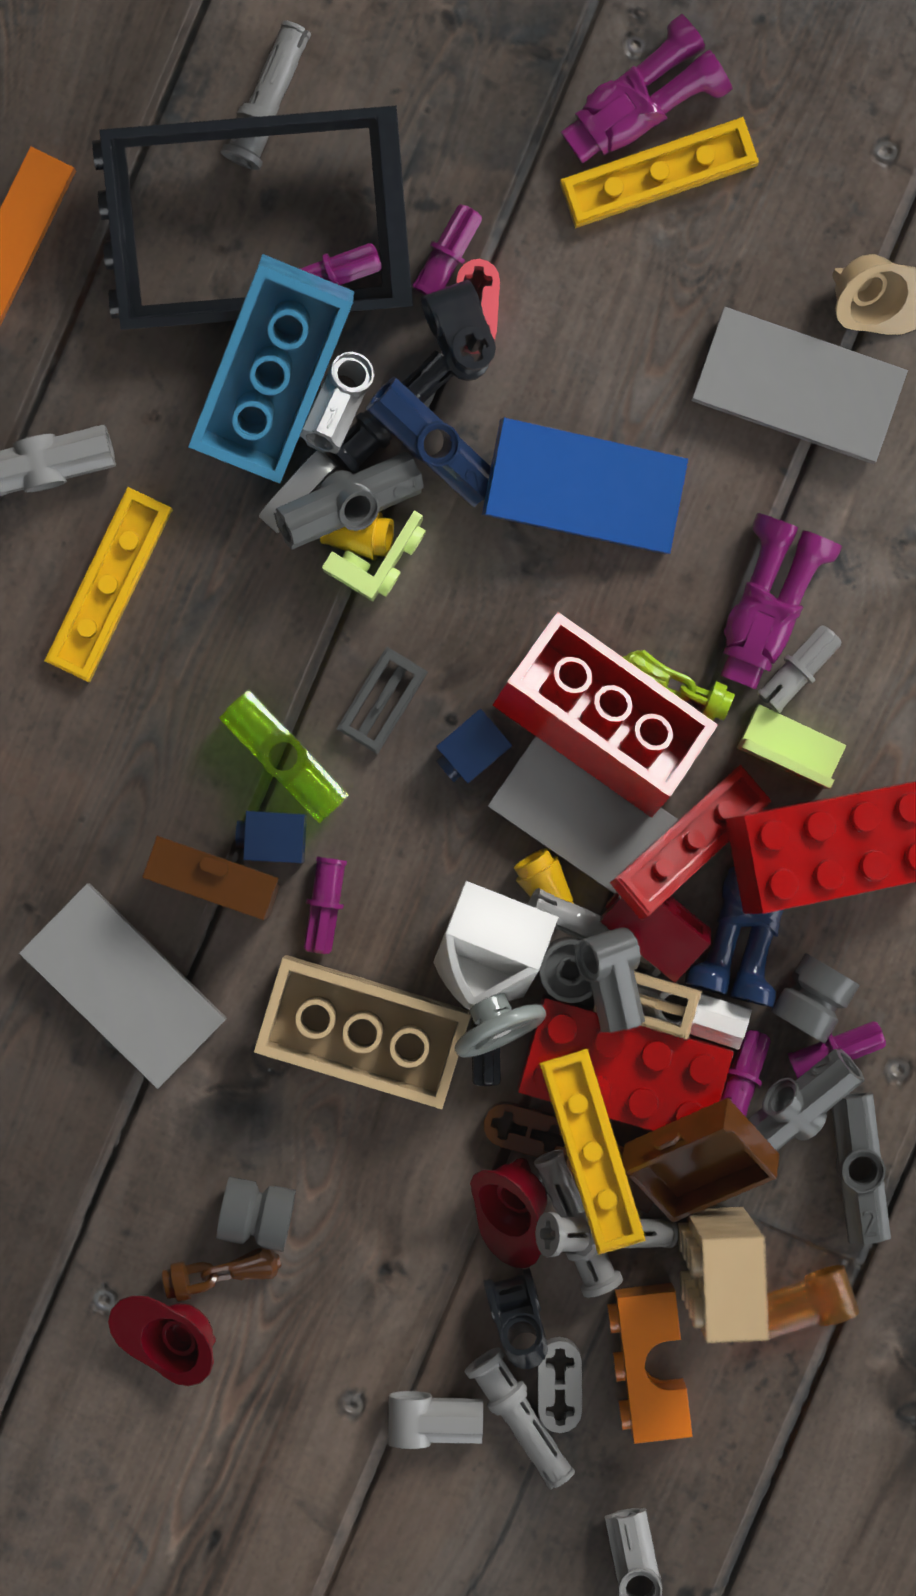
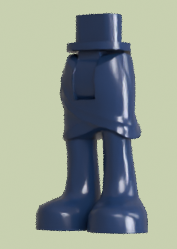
[684,866,784,1008]

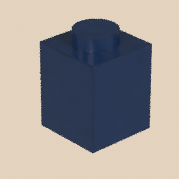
[435,708,512,784]
[236,811,307,863]

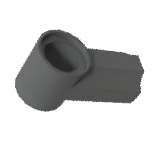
[574,927,645,1033]

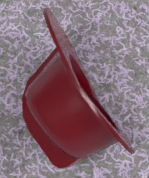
[470,1158,548,1268]
[108,1295,216,1386]

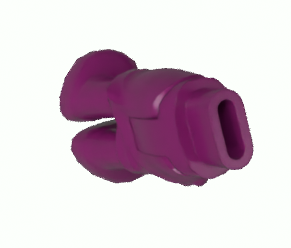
[561,14,733,164]
[721,513,842,689]

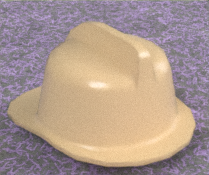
[832,254,916,335]

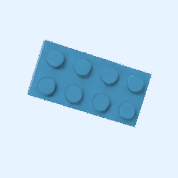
[188,254,354,483]

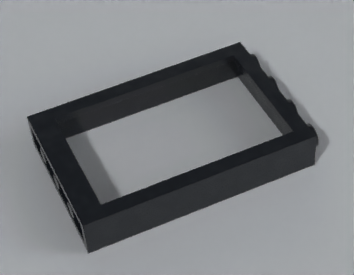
[92,105,413,330]

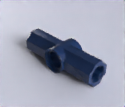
[366,377,491,507]

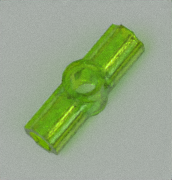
[219,689,350,824]

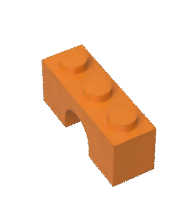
[607,1283,693,1444]

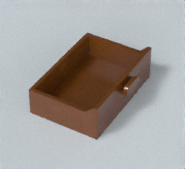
[142,836,281,920]
[622,1098,780,1222]

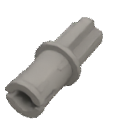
[757,626,842,714]

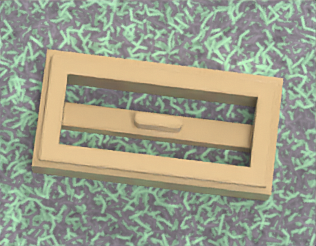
[593,971,702,1039]

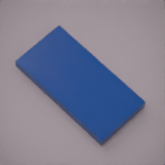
[482,418,688,554]

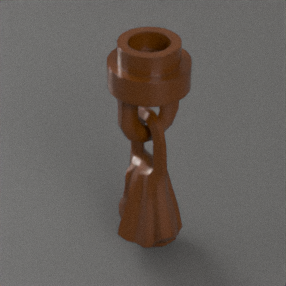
[162,1247,282,1302]

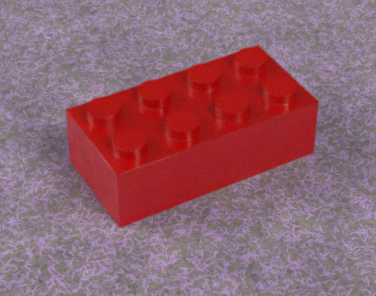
[492,612,718,818]
[725,781,916,914]
[517,994,734,1131]

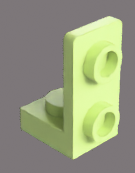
[322,510,426,602]

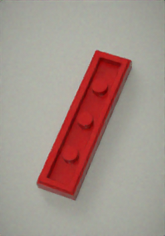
[609,765,772,920]

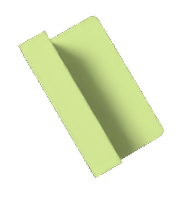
[737,704,846,789]

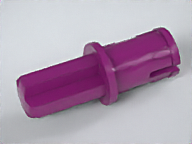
[412,204,482,295]
[300,243,382,285]
[304,856,347,954]
[787,1021,886,1079]
[720,1030,771,1117]

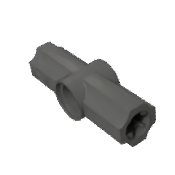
[274,452,424,550]
[748,1048,865,1151]
[831,1092,891,1244]

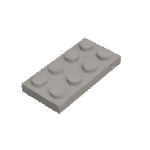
[691,307,908,464]
[488,736,678,894]
[19,883,227,1089]

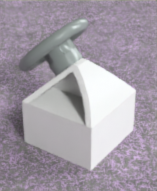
[433,881,559,1058]

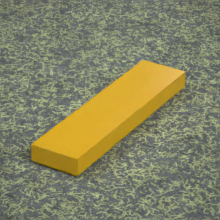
[560,117,759,228]
[44,487,173,682]
[540,1049,646,1255]

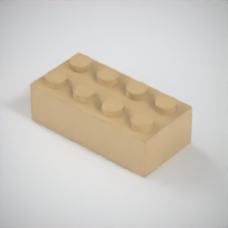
[254,955,471,1109]
[678,1207,769,1343]

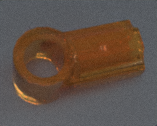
[767,1265,860,1339]

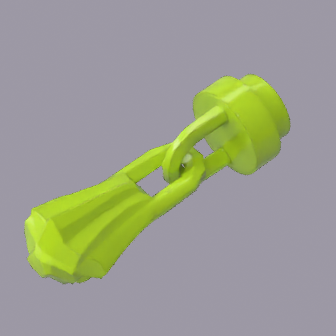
[623,650,735,721]

